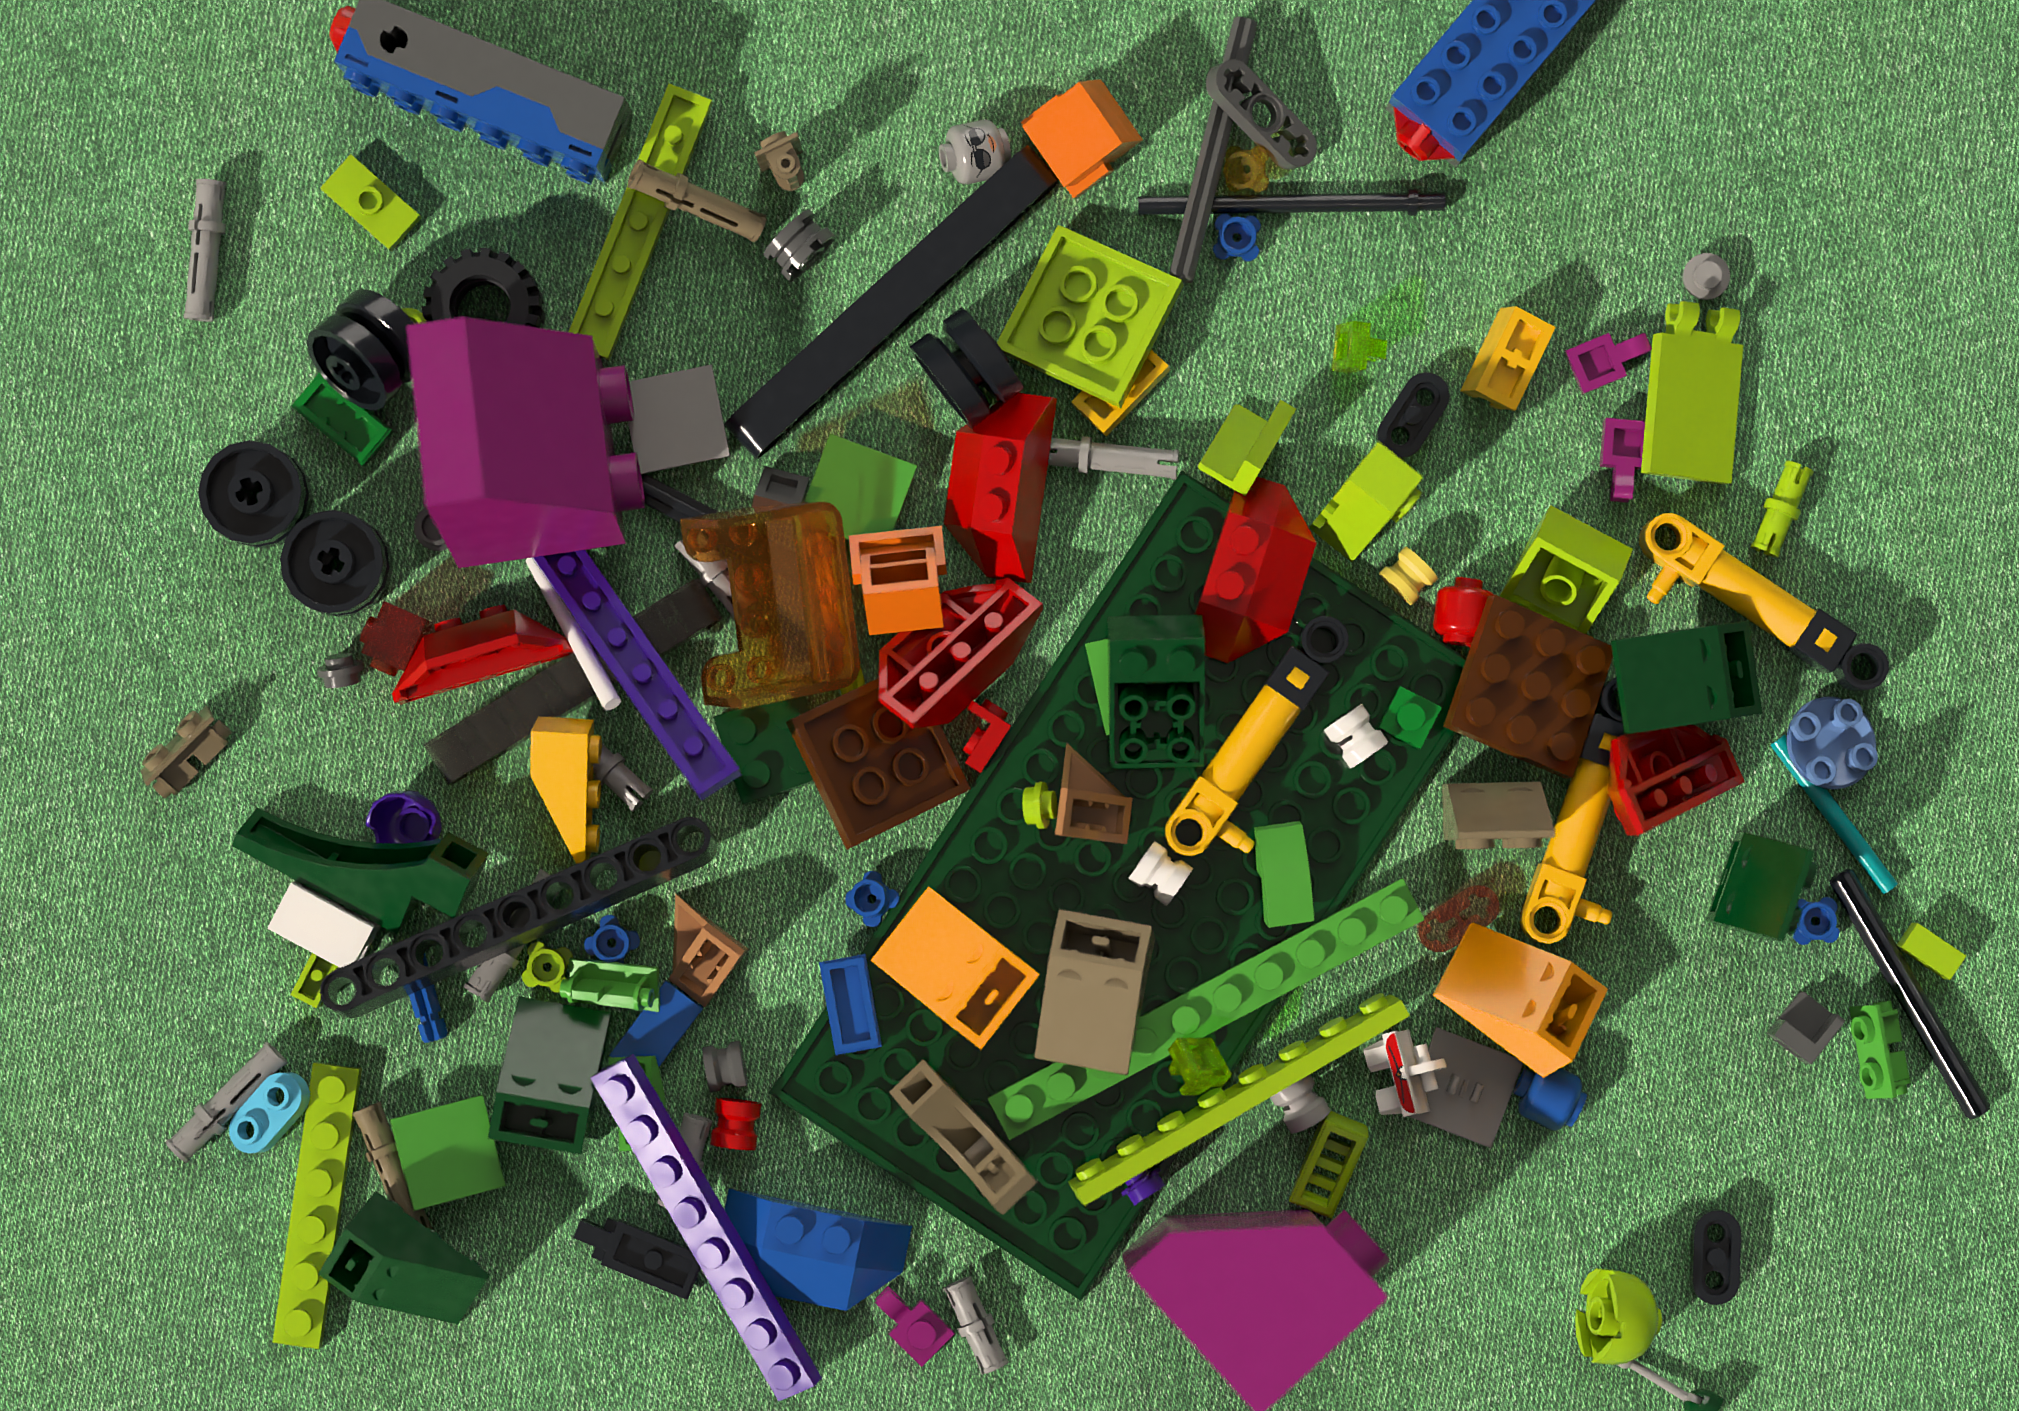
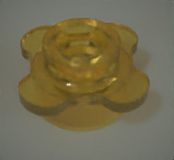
[1224,145,1269,192]

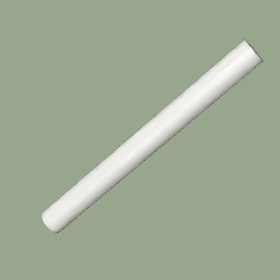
[526,558,621,710]

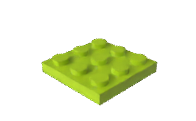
[997,225,1184,408]

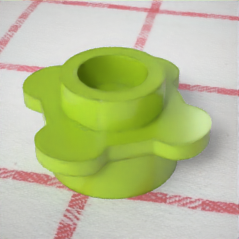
[522,942,573,993]

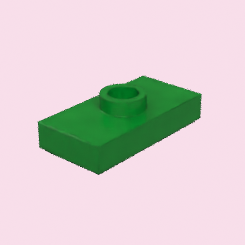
[291,373,395,467]

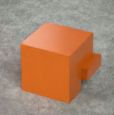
[1021,79,1143,198]
[849,525,947,635]

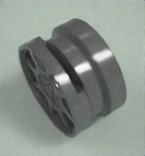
[763,209,836,282]

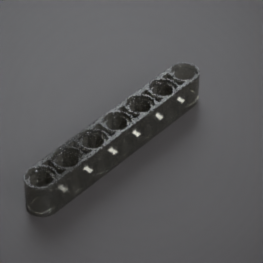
[424,578,723,786]

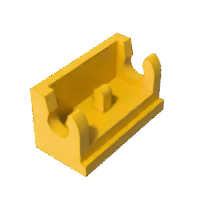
[1460,306,1556,411]

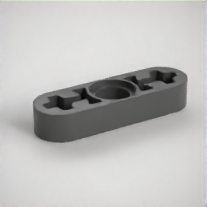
[1206,59,1317,170]

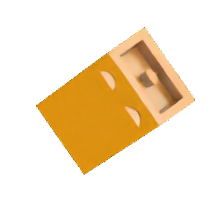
[871,886,1040,1049]
[1433,922,1608,1078]

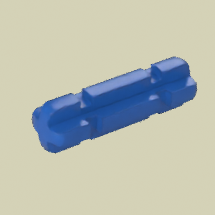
[409,954,448,1043]

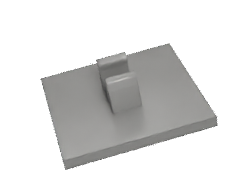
[628,364,730,475]
[1408,1027,1523,1148]

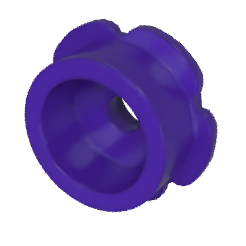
[1121,1168,1166,1206]

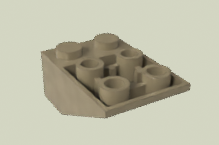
[1442,782,1555,849]
[1035,909,1155,1076]

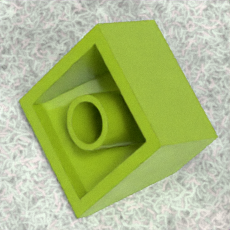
[1499,505,1633,634]

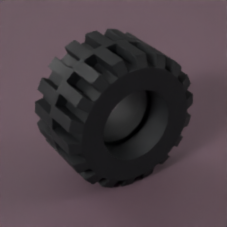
[422,248,545,328]

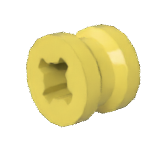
[1379,547,1438,605]

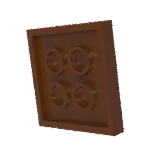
[1443,594,1613,779]
[786,678,971,850]

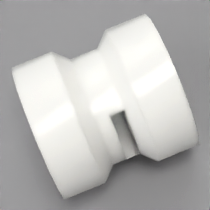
[1324,704,1389,769]
[1128,841,1193,906]

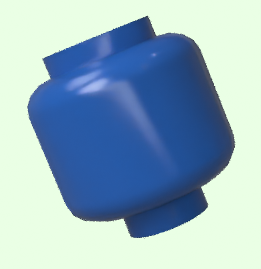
[1513,1068,1587,1131]

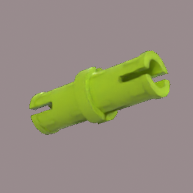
[1750,461,1814,558]

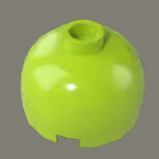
[1575,1268,1662,1365]

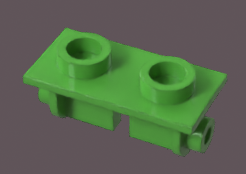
[560,958,660,1012]
[1849,1000,1911,1099]

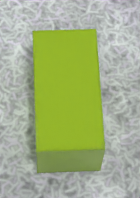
[1897,922,1966,980]
[290,953,340,1008]

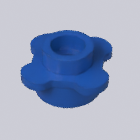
[1213,214,1261,262]
[845,871,900,927]
[1793,897,1840,945]
[584,915,640,963]

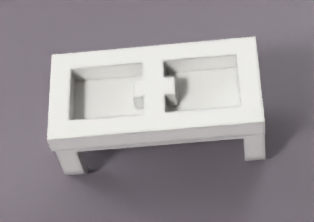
[267,881,381,968]

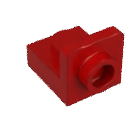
[963,698,1011,773]

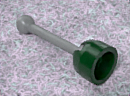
[1617,1360,1724,1411]

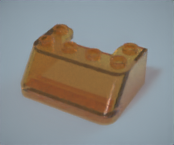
[680,501,860,709]

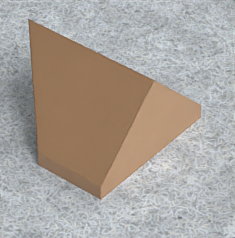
[1055,742,1133,844]
[668,893,749,1007]

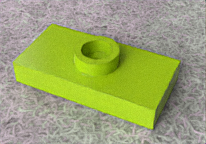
[320,154,422,252]

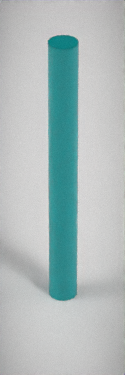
[1770,734,1898,894]

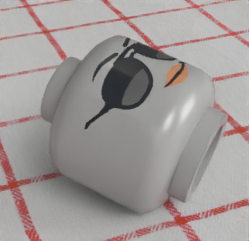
[939,120,1011,184]

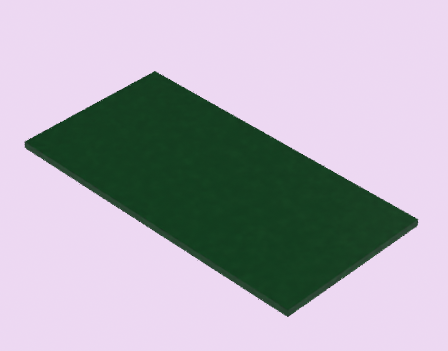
[769,470,1466,1301]

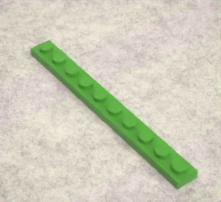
[987,878,1425,1140]

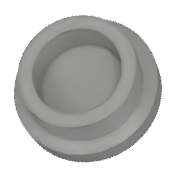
[1683,253,1730,300]

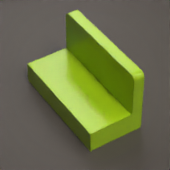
[1198,399,1296,496]

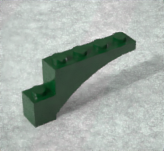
[232,808,489,935]

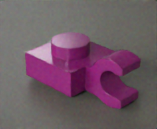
[1564,333,1652,395]
[1600,418,1645,503]
[875,1286,955,1367]

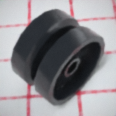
[306,289,414,411]
[909,307,1024,429]
[198,440,313,549]
[280,510,393,617]

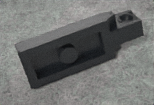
[573,1217,701,1300]

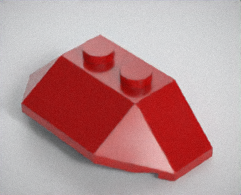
[943,393,1057,583]
[1194,477,1317,663]
[879,578,1043,729]
[392,604,574,705]
[1608,724,1745,836]

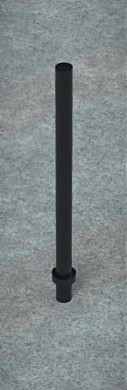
[1138,188,1446,216]

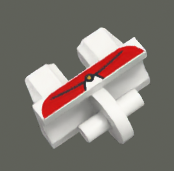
[1364,1030,1447,1117]

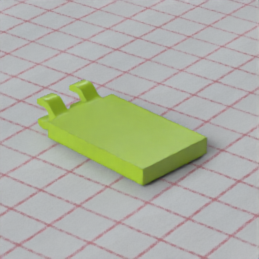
[1641,301,1744,484]

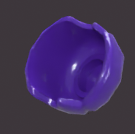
[366,791,442,844]

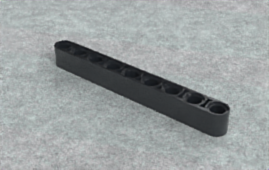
[724,145,1059,459]
[320,817,717,1018]

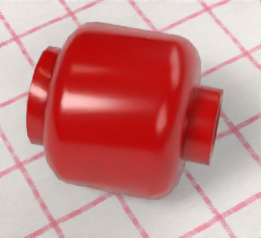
[1433,577,1494,647]

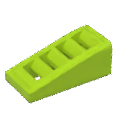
[1288,1111,1369,1219]

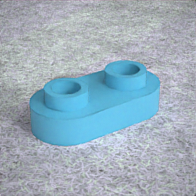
[229,1072,310,1153]

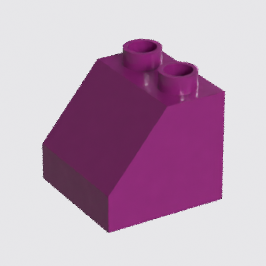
[407,317,645,568]
[1122,1209,1391,1411]

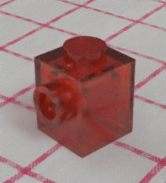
[360,601,433,677]

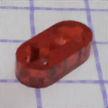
[1416,885,1499,952]

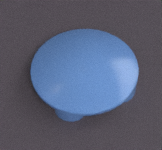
[1787,697,1878,789]

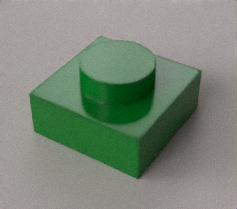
[1378,686,1442,749]

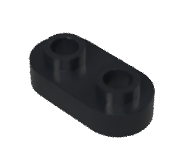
[1376,372,1450,460]
[1690,1209,1741,1305]

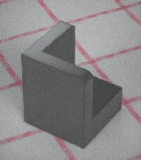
[1766,991,1845,1065]

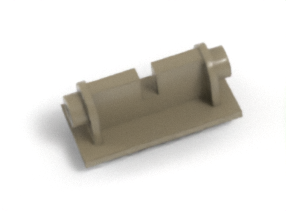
[754,131,804,191]
[141,705,232,799]

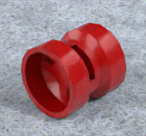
[710,1097,762,1151]

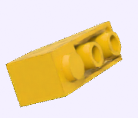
[530,716,602,864]

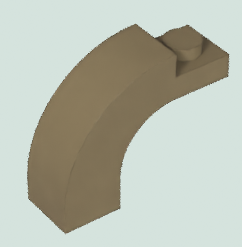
[889,1059,1037,1215]

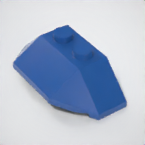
[724,1188,912,1311]

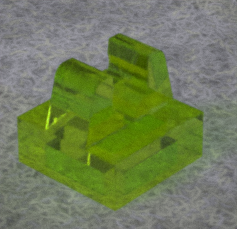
[1331,321,1388,373]
[1168,1038,1232,1095]

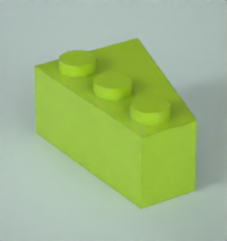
[1309,441,1423,562]

